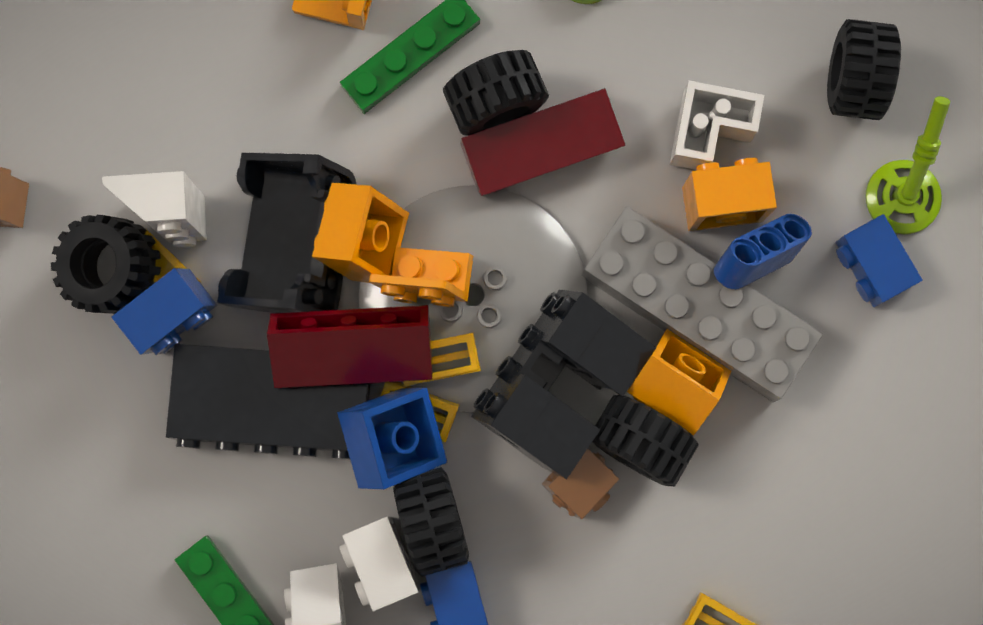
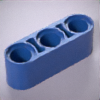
[714,214,812,290]

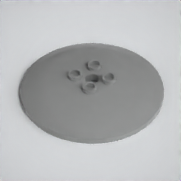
[359,185,587,413]

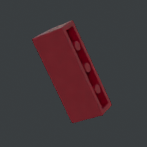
[460,88,626,196]
[267,305,432,388]

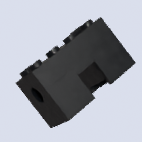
[471,290,656,480]

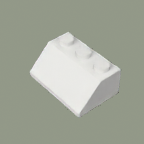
[102,171,207,248]

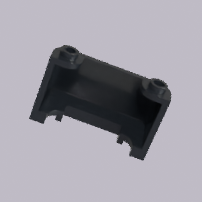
[217,153,356,313]

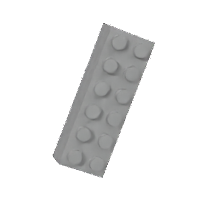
[582,206,823,402]

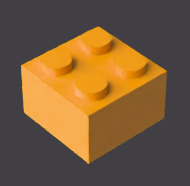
[682,158,777,232]
[312,183,409,283]
[627,329,732,436]

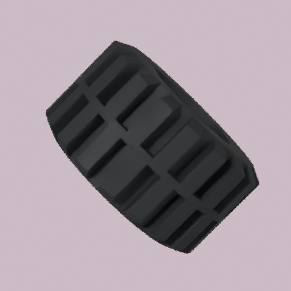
[827,19,901,120]
[443,50,549,136]
[51,214,161,314]
[593,395,699,487]
[393,467,469,577]

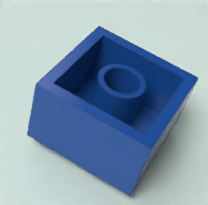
[111,268,218,355]
[337,387,448,490]

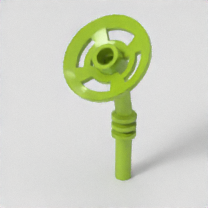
[865,96,951,235]

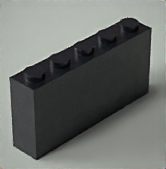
[166,344,370,459]

